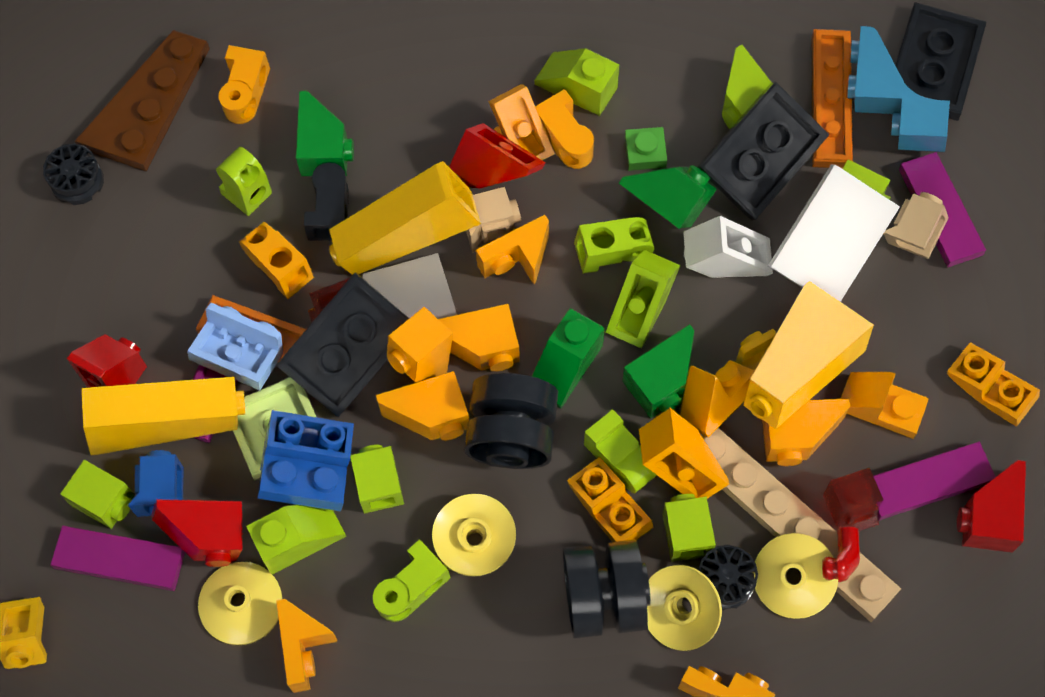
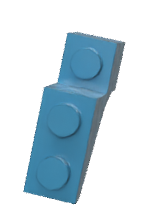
[847,26,950,152]

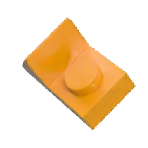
[488,84,555,160]
[476,215,549,284]
[680,360,755,438]
[840,372,929,439]
[276,599,338,693]

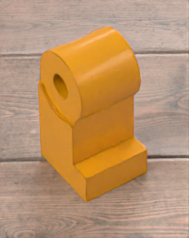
[219,45,270,124]
[535,89,594,169]
[239,222,314,300]

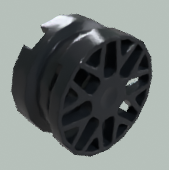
[43,144,104,205]
[698,545,758,611]

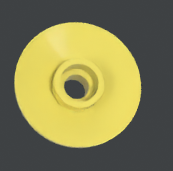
[432,494,516,576]
[753,533,838,619]
[198,562,283,645]
[647,565,722,651]

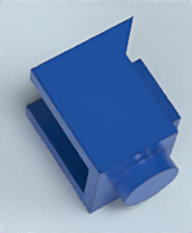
[128,450,184,517]

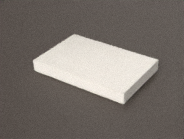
[768,164,900,302]

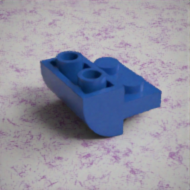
[257,410,354,511]

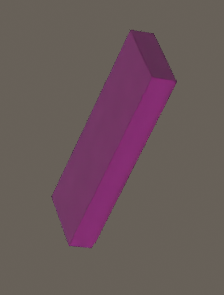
[899,152,986,268]
[863,441,996,520]
[50,526,185,591]

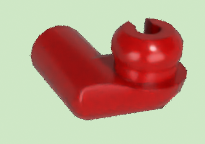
[822,527,860,582]

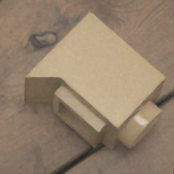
[466,187,521,253]
[883,192,949,259]

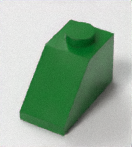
[296,91,354,176]
[619,165,717,229]
[532,308,605,409]
[622,324,695,419]

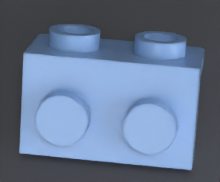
[187,303,283,390]

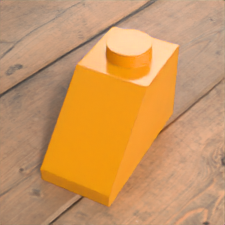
[438,304,520,371]
[387,307,453,382]
[376,371,469,441]
[762,399,850,466]
[639,408,729,499]

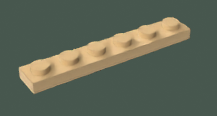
[701,428,901,622]

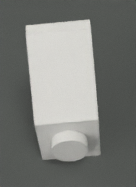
[684,216,773,278]

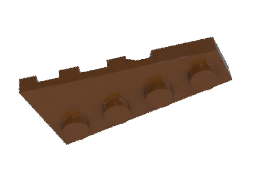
[75,30,210,172]

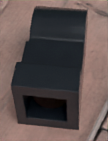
[304,162,349,241]

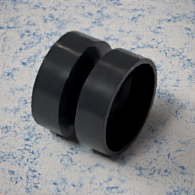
[464,373,558,469]
[563,540,651,639]

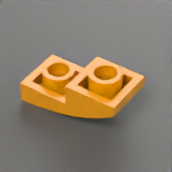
[947,342,1040,427]
[567,457,654,542]
[678,666,775,697]

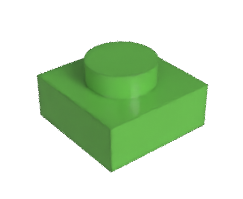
[625,127,667,171]

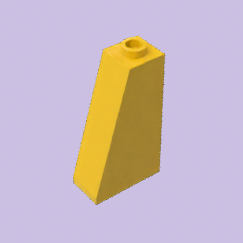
[329,161,481,275]
[743,281,874,429]
[82,377,245,455]

